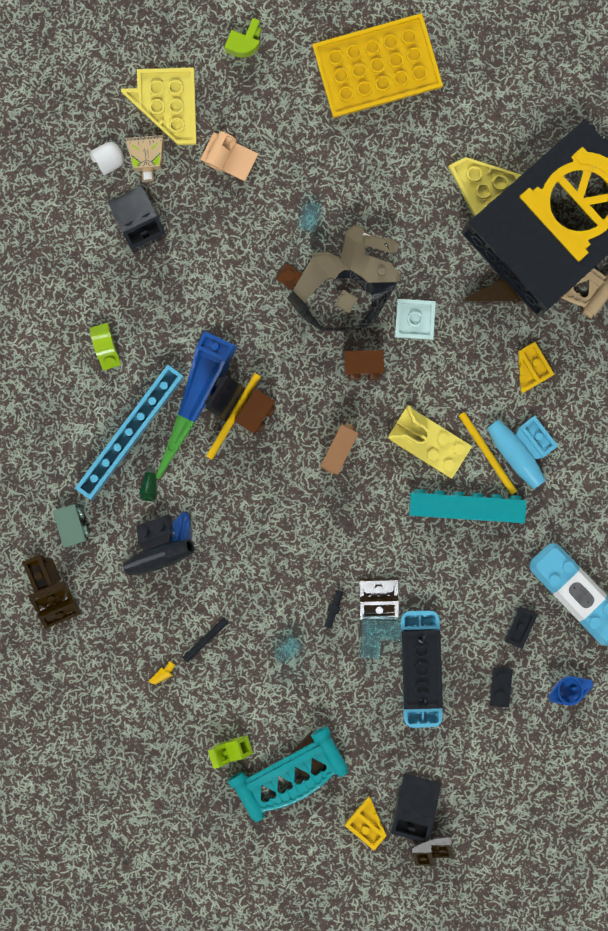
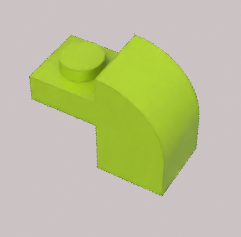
[224,18,262,58]
[90,322,121,371]
[208,735,253,769]

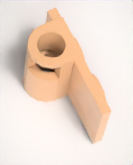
[200,131,258,181]

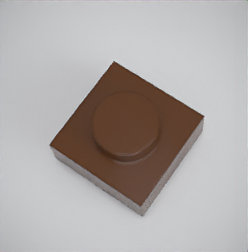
[276,264,302,290]

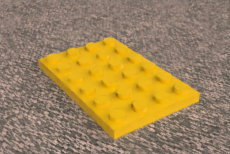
[312,13,443,119]

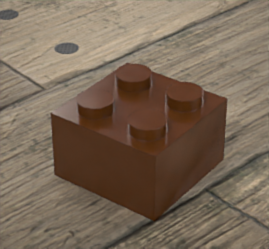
[344,350,384,381]
[234,389,277,435]

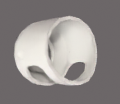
[90,142,124,175]

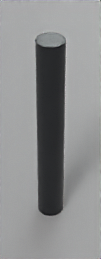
[182,617,229,663]

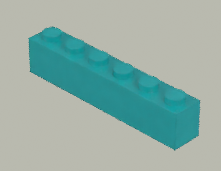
[408,489,527,523]

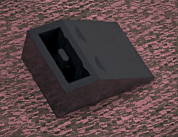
[108,185,167,254]
[204,375,245,422]
[389,773,441,842]

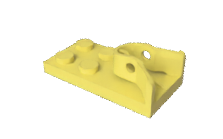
[387,405,472,479]

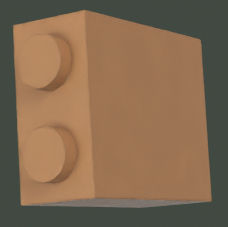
[320,423,359,476]

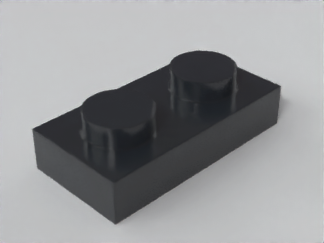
[504,606,538,649]
[489,667,513,708]

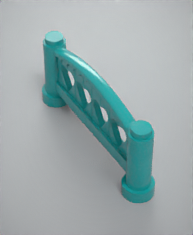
[227,726,349,823]

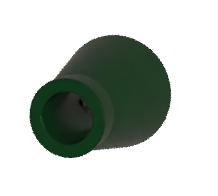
[139,472,157,501]

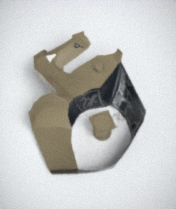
[287,225,401,331]

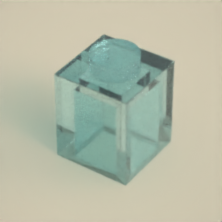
[297,202,323,234]
[274,633,304,664]

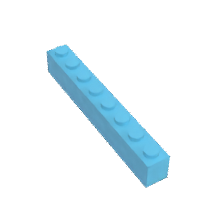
[75,365,185,500]

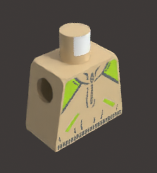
[126,135,164,182]

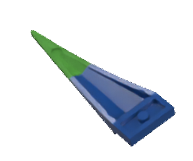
[156,331,237,479]

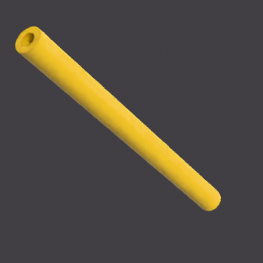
[206,373,261,460]
[459,412,517,495]

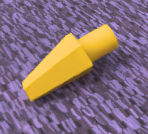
[148,661,175,685]

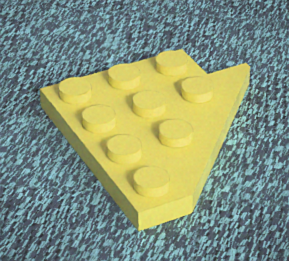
[121,68,197,146]
[448,157,521,217]

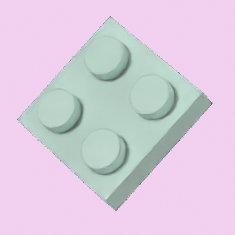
[395,299,436,340]

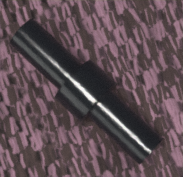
[324,590,344,628]

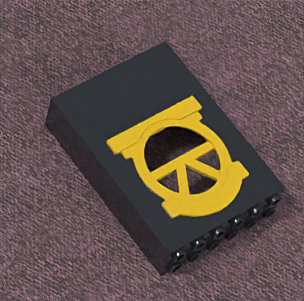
[460,119,608,318]

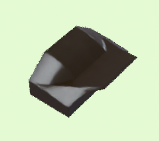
[22,554,61,592]

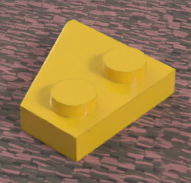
[518,342,555,393]
[344,796,386,850]

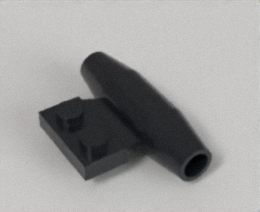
[123,515,195,576]

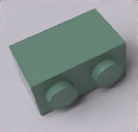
[53,504,90,548]

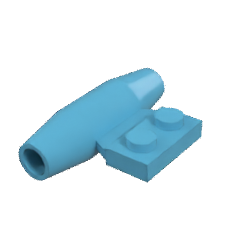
[487,416,558,489]

